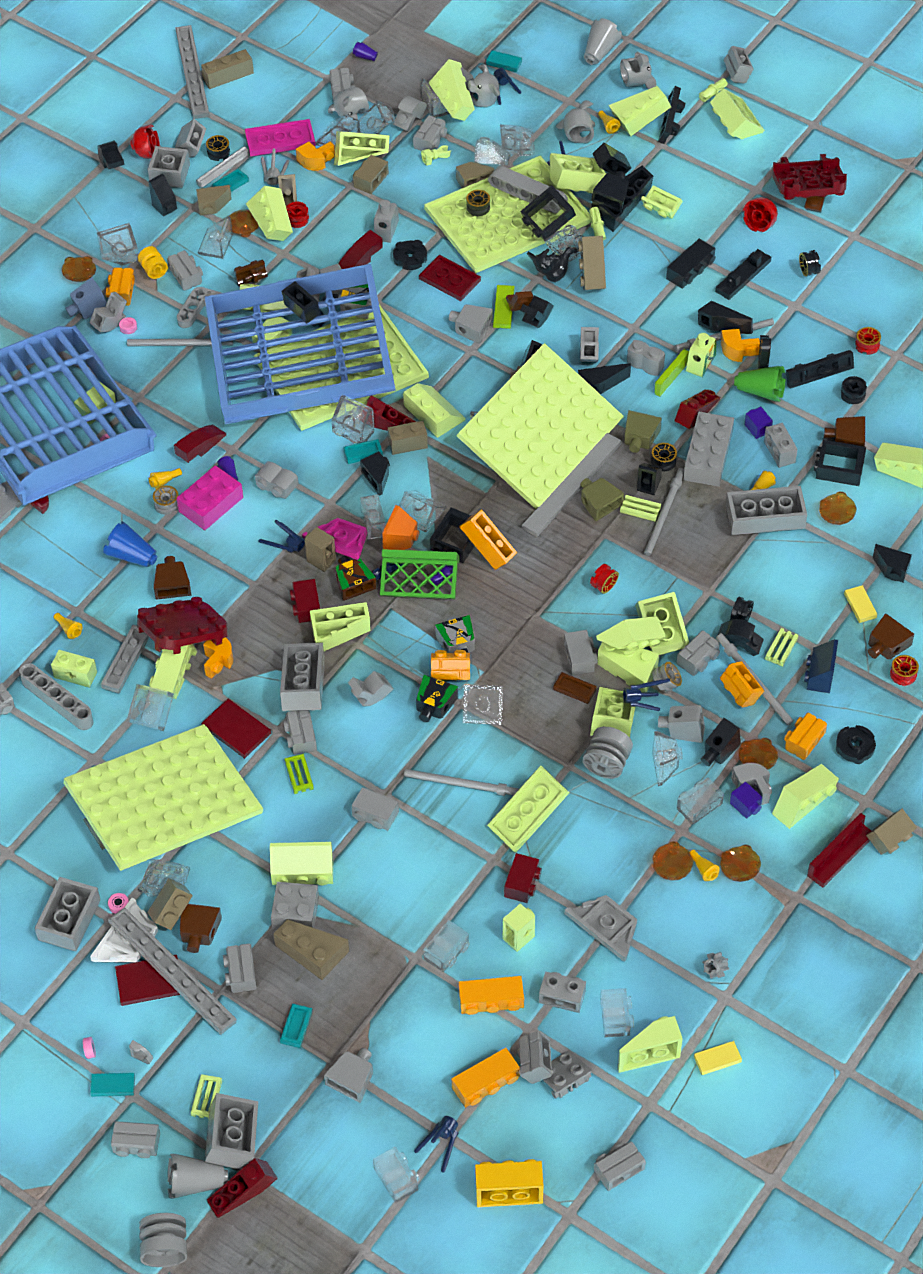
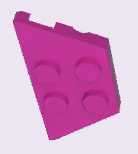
[302,518,368,560]

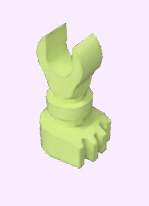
[421,145,451,166]

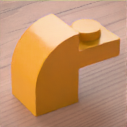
[296,141,335,171]
[721,329,760,362]
[203,637,233,679]

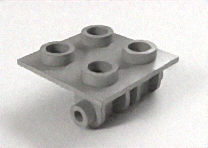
[542,1050,593,1099]

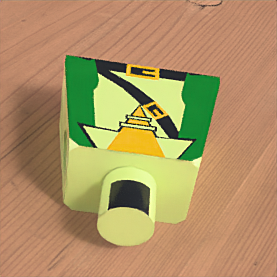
[686,333,716,377]

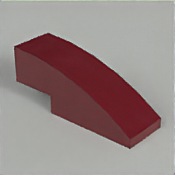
[338,230,383,269]
[174,424,227,463]

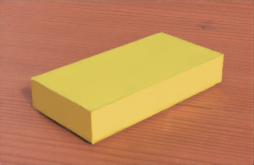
[844,585,878,623]
[694,1041,742,1075]

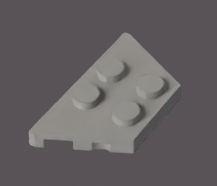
[565,895,637,962]

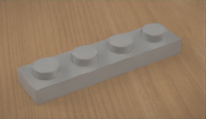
[101,625,149,693]

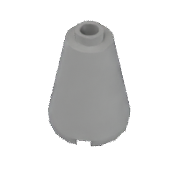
[584,18,622,65]
[167,1154,228,1199]

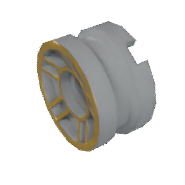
[153,485,179,515]
[653,662,682,693]

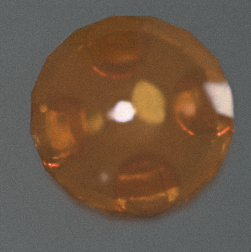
[227,210,259,237]
[62,256,96,282]
[819,491,857,525]
[739,738,778,770]
[652,841,693,880]
[720,844,761,882]

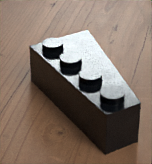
[591,165,654,232]

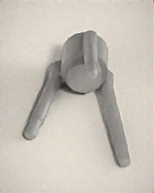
[261,149,290,185]

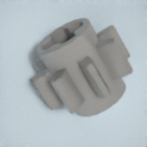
[702,952,729,978]

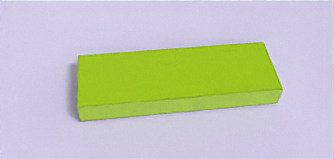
[493,285,514,329]
[655,349,689,397]

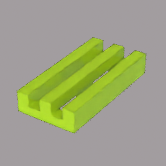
[284,754,314,794]

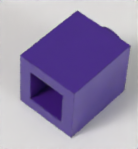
[744,407,773,439]
[730,782,762,819]

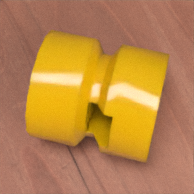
[138,246,168,279]

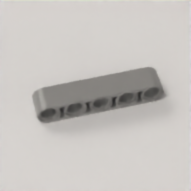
[488,166,568,213]
[19,663,94,730]

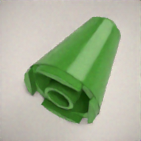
[734,366,786,402]

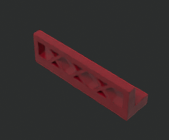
[807,813,872,888]

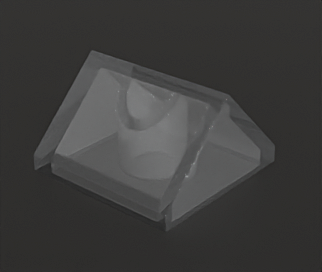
[420,78,450,118]
[198,216,233,259]
[399,490,446,532]
[463,684,503,725]

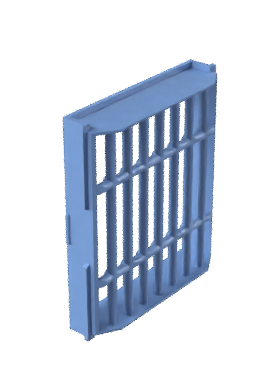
[205,264,396,424]
[0,325,157,506]

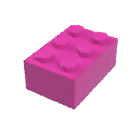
[176,465,243,530]

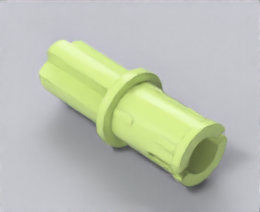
[699,78,728,102]
[589,207,606,240]

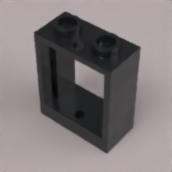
[520,185,576,241]
[813,440,867,486]
[430,507,475,563]

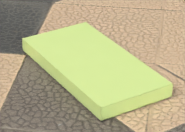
[487,765,570,852]

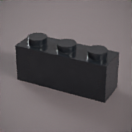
[666,238,716,289]

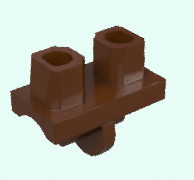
[234,259,268,287]

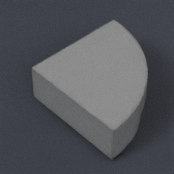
[129,1040,153,1064]

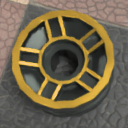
[466,190,490,216]

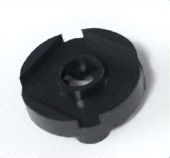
[393,240,427,270]
[836,725,876,764]

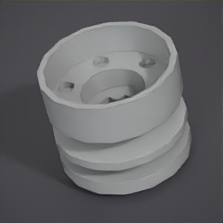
[583,726,633,779]
[139,1213,187,1268]

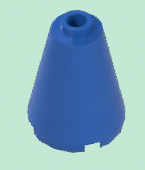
[103,521,158,567]

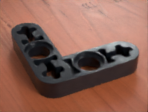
[758,335,771,369]

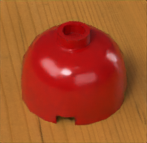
[130,124,160,159]
[743,197,778,232]

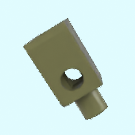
[625,410,662,453]
[580,478,624,521]

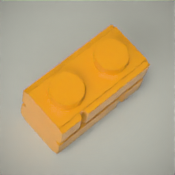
[106,268,135,306]
[431,650,470,680]
[720,661,764,708]
[784,712,827,760]

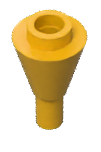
[598,110,620,134]
[149,468,182,489]
[751,470,776,490]
[54,613,83,639]
[689,850,720,881]

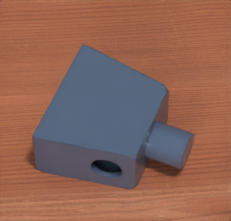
[65,277,107,319]

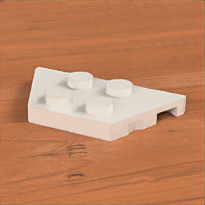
[91,898,158,962]

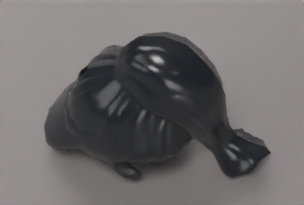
[527,246,578,282]

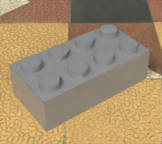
[683,412,734,487]
[726,486,807,535]
[280,643,325,711]

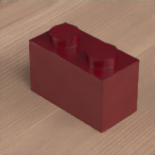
[290,579,320,623]
[504,853,542,903]

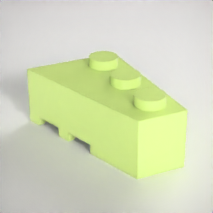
[246,186,293,241]
[149,644,197,699]
[772,764,839,829]

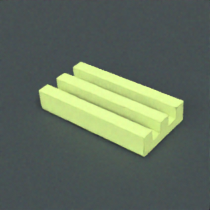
[620,495,661,522]
[765,628,799,667]
[191,1074,222,1119]

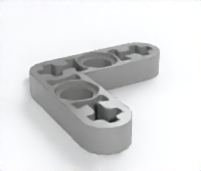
[177,287,238,328]

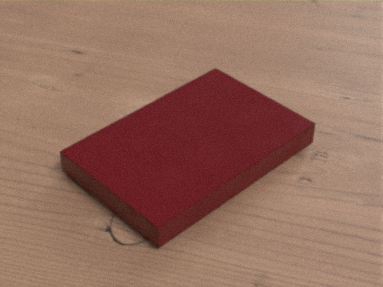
[419,255,481,301]
[201,698,271,759]
[115,955,180,1006]

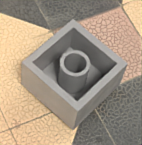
[148,146,190,188]
[271,882,319,930]

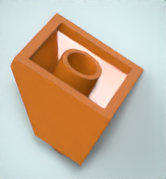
[382,505,420,550]

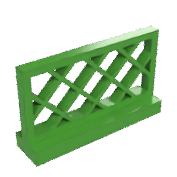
[380,549,459,599]

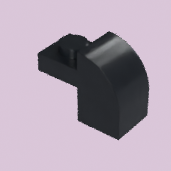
[97,140,124,170]
[520,295,554,328]
[717,619,764,656]

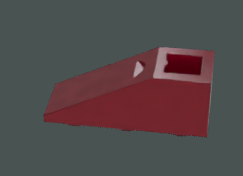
[674,389,721,429]
[357,395,416,431]
[207,1158,278,1218]

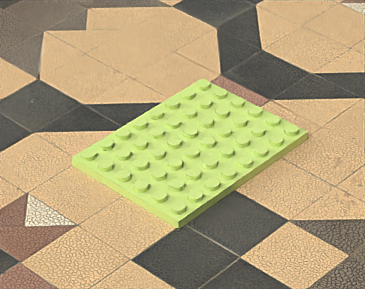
[424,156,592,273]
[254,304,429,431]
[456,343,624,509]
[64,724,263,871]

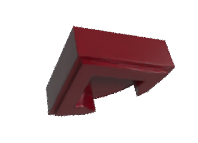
[31,495,49,514]

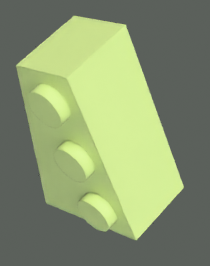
[429,59,475,121]
[608,86,671,136]
[334,131,389,166]
[874,443,923,488]
[310,602,371,651]
[597,642,659,692]

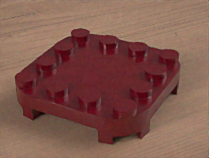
[773,154,847,200]
[137,597,227,654]

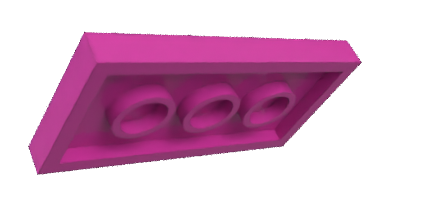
[245,119,316,157]

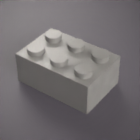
[35,877,100,951]
[205,1093,258,1169]

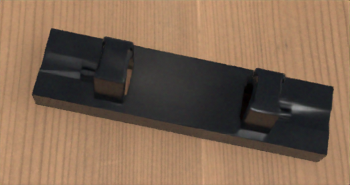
[658,86,686,144]
[715,249,772,300]
[786,350,854,389]

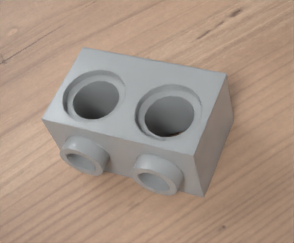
[764,423,797,468]

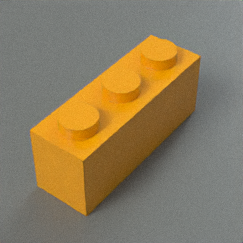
[460,509,517,570]
[459,976,524,1015]
[451,1048,520,1108]

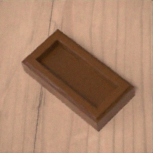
[553,672,597,704]

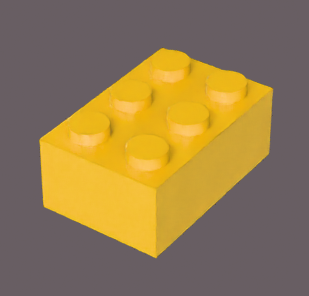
[475,1159,544,1207]

